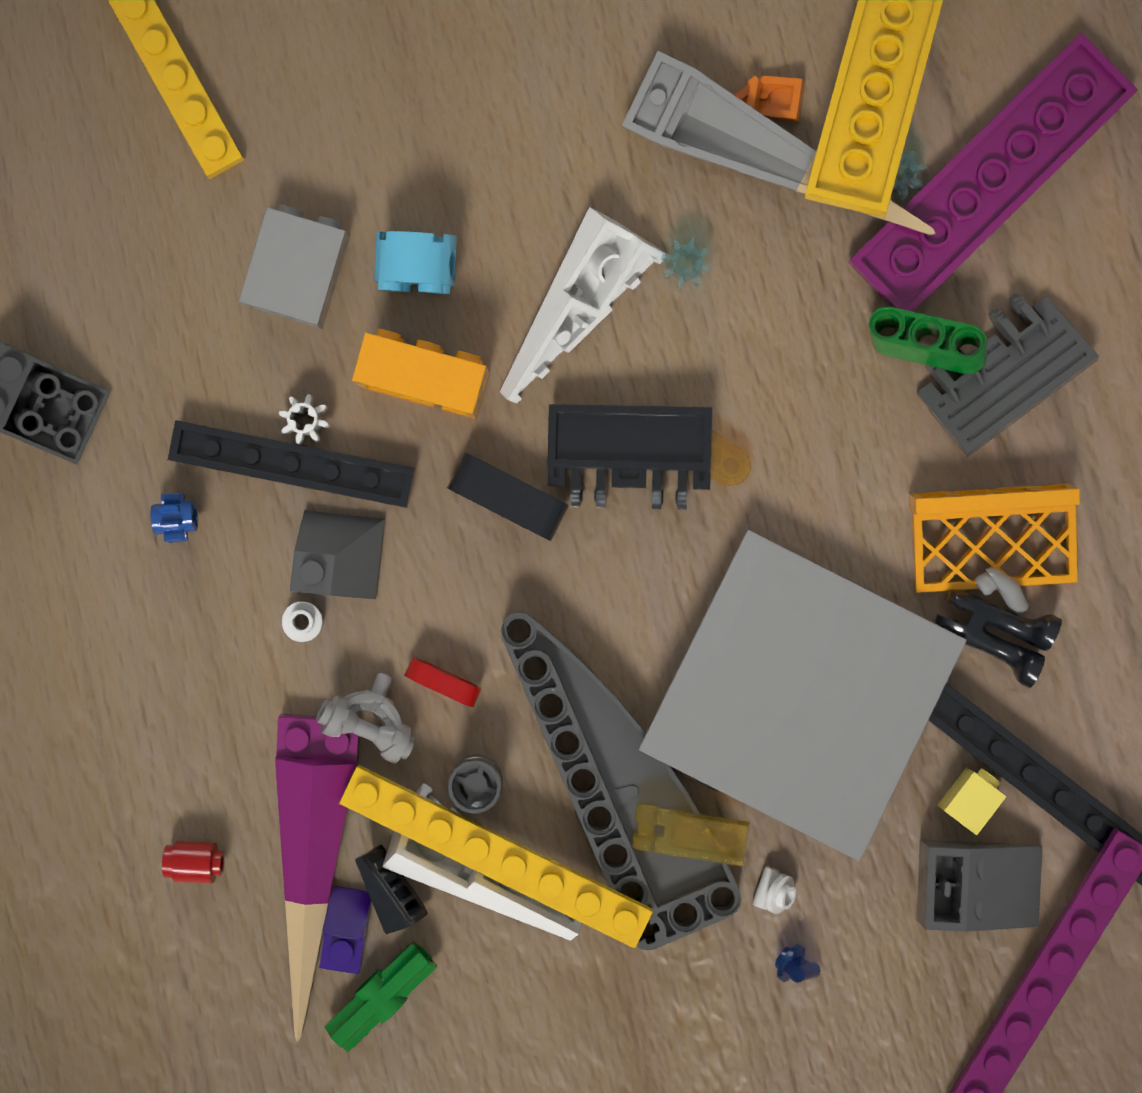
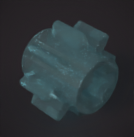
[892,150,926,200]
[661,237,712,289]

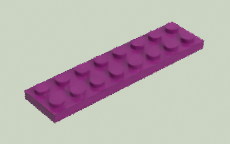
[848,32,1138,312]

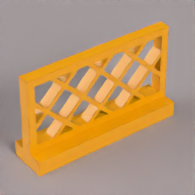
[909,483,1080,593]

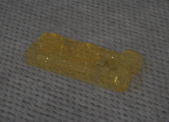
[632,804,750,866]

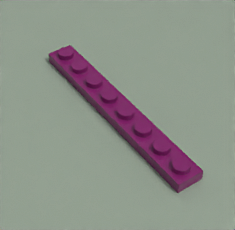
[949,828,1142,1093]

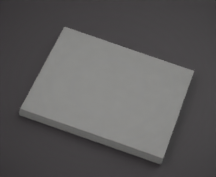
[637,530,967,861]

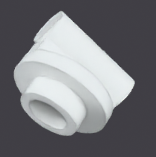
[752,866,796,914]

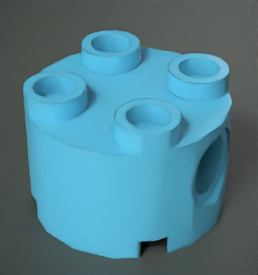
[374,231,457,294]

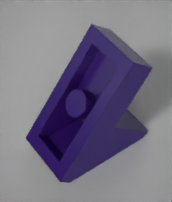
[319,886,372,975]

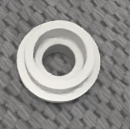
[282,601,323,642]

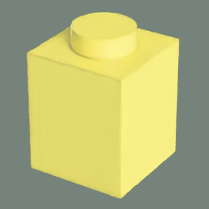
[937,767,1006,836]

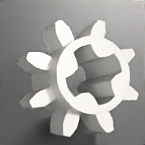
[279,394,331,445]

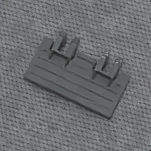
[917,293,1099,458]

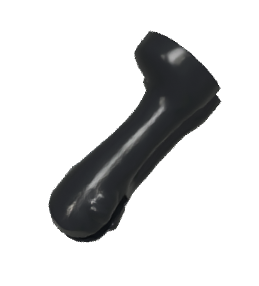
[935,590,1062,688]

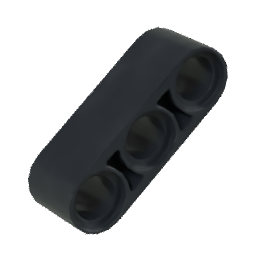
[447,452,569,541]

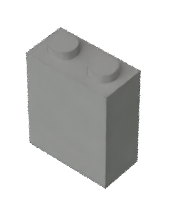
[239,205,350,329]

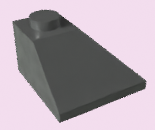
[290,510,385,599]

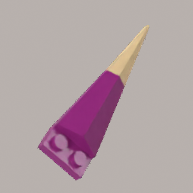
[275,714,360,1042]

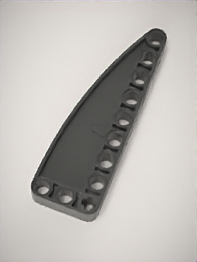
[500,611,742,950]

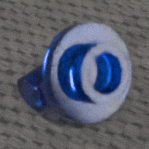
[775,944,821,983]

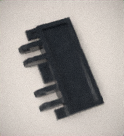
[547,404,712,510]

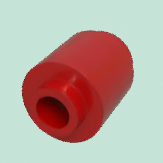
[162,841,225,884]

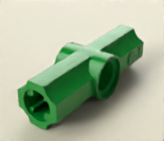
[324,941,437,1052]

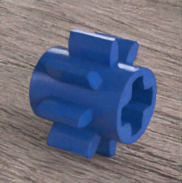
[150,492,198,543]

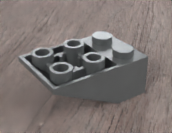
[0,341,110,465]
[917,840,1042,932]

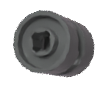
[448,754,503,814]

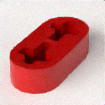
[404,657,482,707]

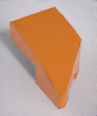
[734,75,805,123]

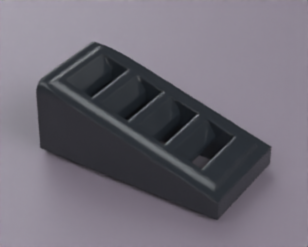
[355,844,428,934]

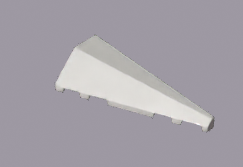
[500,207,667,403]
[382,783,581,941]

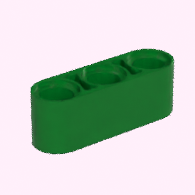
[868,307,987,374]

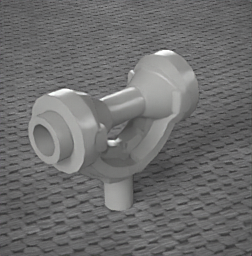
[316,673,415,764]

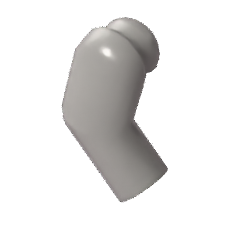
[975,568,1029,615]

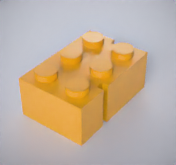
[352,328,489,419]

